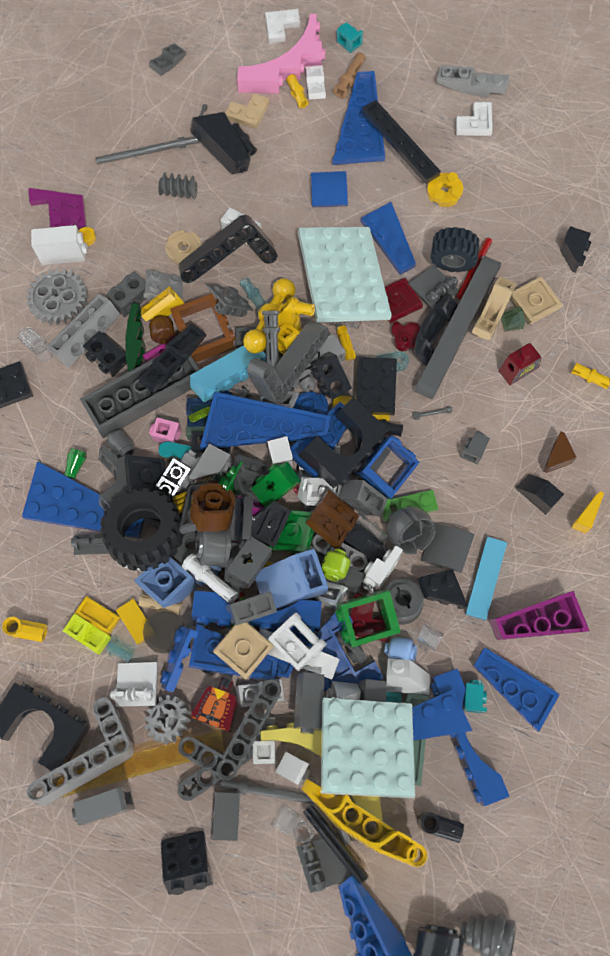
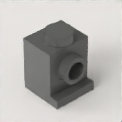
[460,431,490,465]

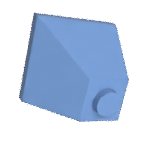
[134,557,197,608]

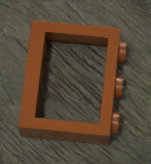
[170,293,236,363]

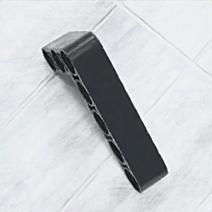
[178,215,278,283]

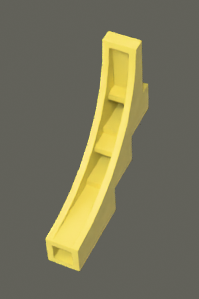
[260,723,383,820]

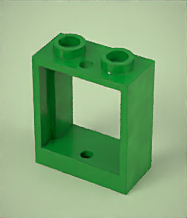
[335,590,401,648]

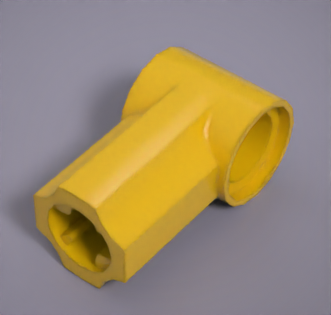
[2,617,48,643]

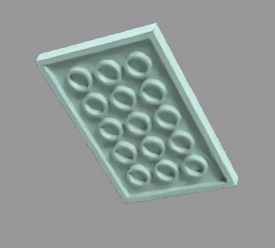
[298,227,391,322]

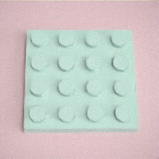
[321,698,415,798]

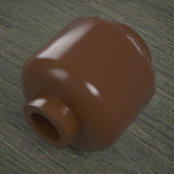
[149,315,175,344]

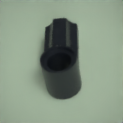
[417,812,464,843]

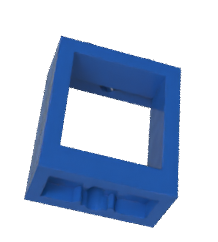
[356,436,420,499]

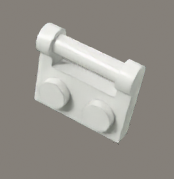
[268,613,327,672]

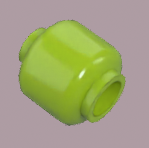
[321,549,351,582]

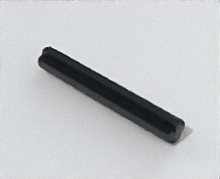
[303,805,369,884]

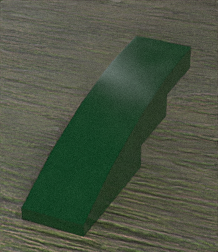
[125,303,146,372]

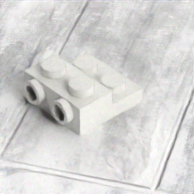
[362,546,403,592]

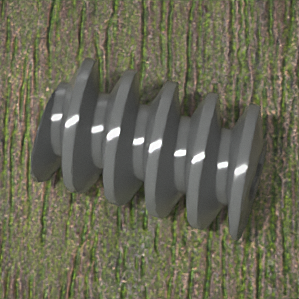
[158,172,198,199]

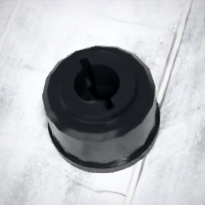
[413,924,465,956]

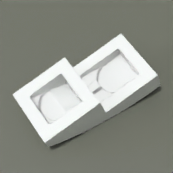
[306,65,326,100]
[253,717,275,764]

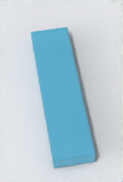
[465,537,507,621]

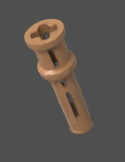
[333,52,366,99]

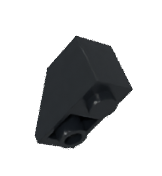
[560,226,592,273]

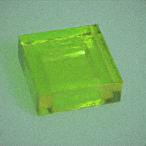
[188,406,210,423]

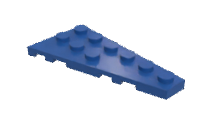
[332,71,385,165]

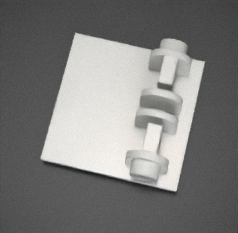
[110,662,158,707]

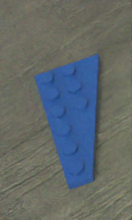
[200,392,331,450]
[22,461,144,539]

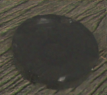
[143,611,184,654]

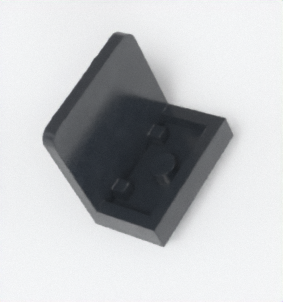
[161,831,213,895]

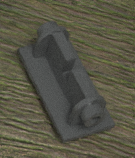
[71,534,109,555]

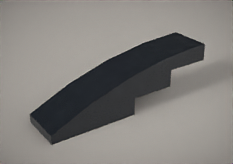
[139,324,206,393]

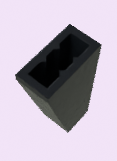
[190,112,251,174]

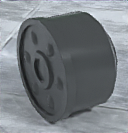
[195,526,231,568]
[379,578,424,625]

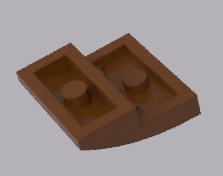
[305,490,359,549]

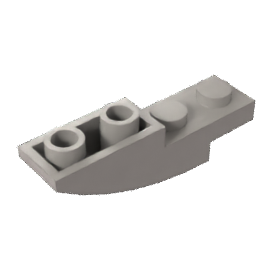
[437,66,510,97]

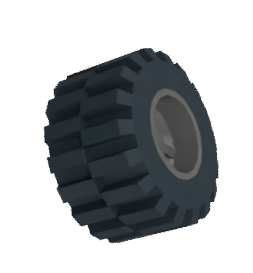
[430,227,480,272]

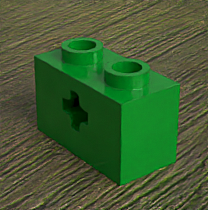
[251,462,301,507]

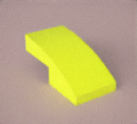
[63,613,112,655]

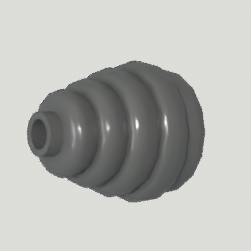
[460,914,516,956]

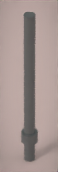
[95,136,200,164]
[221,779,352,811]

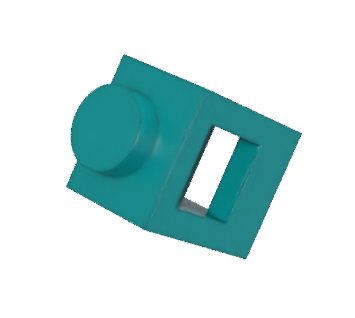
[337,22,363,53]
[462,680,487,714]

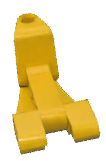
[301,779,428,867]

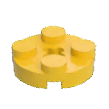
[427,172,463,207]

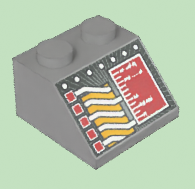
[188,444,233,485]

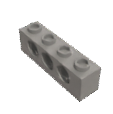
[46,294,120,368]

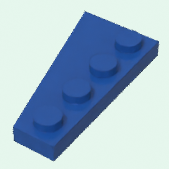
[189,624,278,680]
[473,647,560,732]

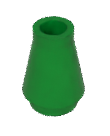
[64,448,86,479]

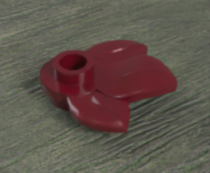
[391,321,420,352]

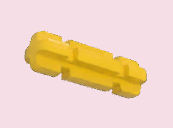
[337,325,356,361]

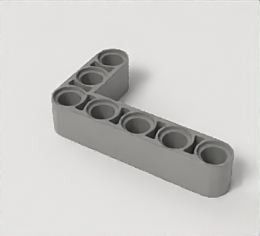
[27,698,134,806]

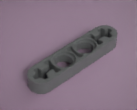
[178,743,253,801]

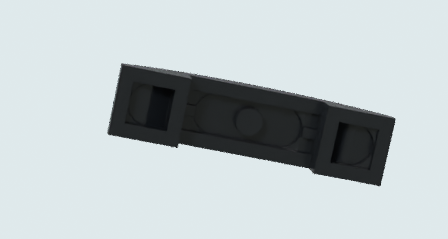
[415,294,458,366]

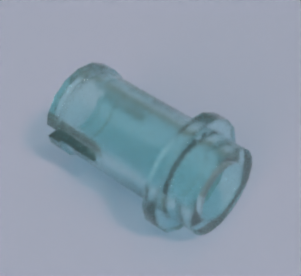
[106,640,135,663]

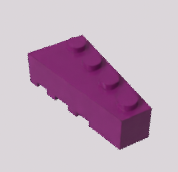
[489,591,590,640]

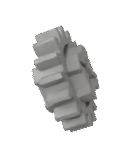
[144,695,191,745]

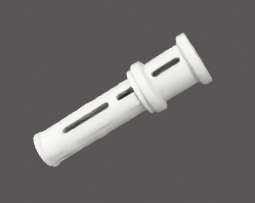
[182,553,239,604]

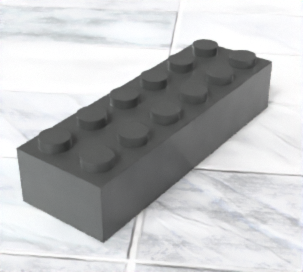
[80,356,200,438]

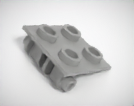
[143,270,183,301]

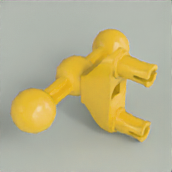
[243,278,315,354]

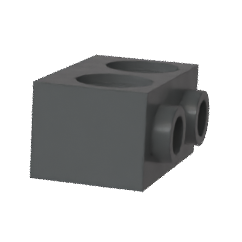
[106,271,146,318]
[339,480,388,517]

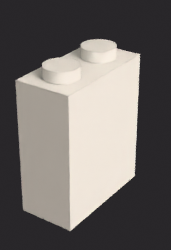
[31,225,88,265]

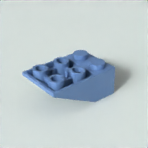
[255,549,328,610]

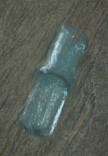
[240,278,266,310]

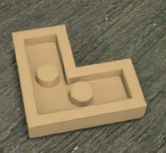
[225,93,270,129]

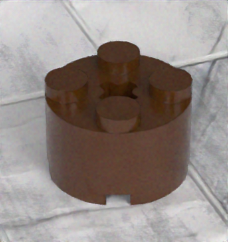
[190,483,236,532]

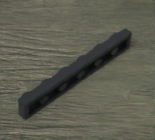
[362,100,441,184]

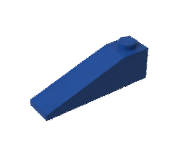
[338,876,412,956]

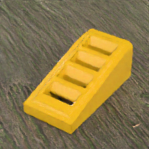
[571,491,604,534]

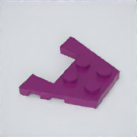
[28,188,87,231]

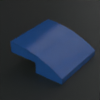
[311,171,348,208]

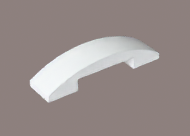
[259,629,340,680]

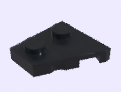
[417,570,468,609]

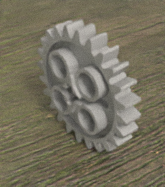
[26,268,88,326]

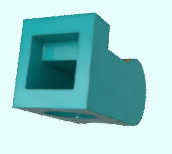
[158,442,198,463]

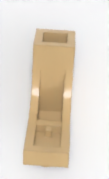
[472,276,517,340]

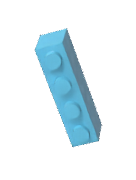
[190,345,267,402]

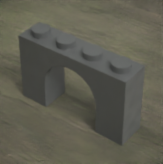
[294,672,387,734]

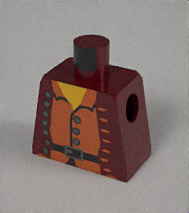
[190,677,238,733]

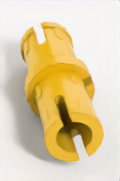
[286,74,309,108]
[571,362,610,390]

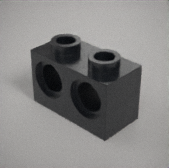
[83,331,127,377]
[310,352,352,400]

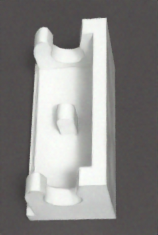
[297,477,343,506]

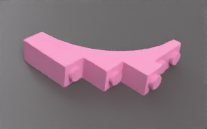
[237,14,325,94]

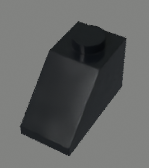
[515,474,564,515]
[344,523,388,563]

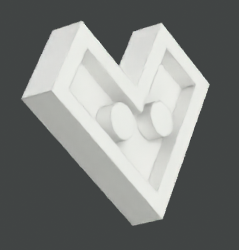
[265,9,300,44]
[456,102,492,136]

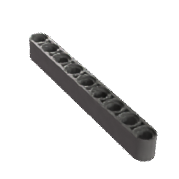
[415,256,501,400]

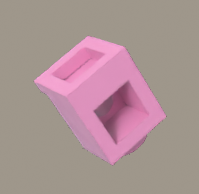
[150,418,182,443]

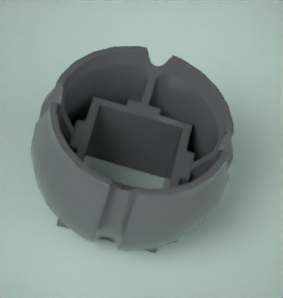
[388,506,436,555]

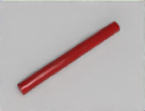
[456,238,493,300]

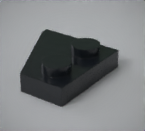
[251,501,292,548]

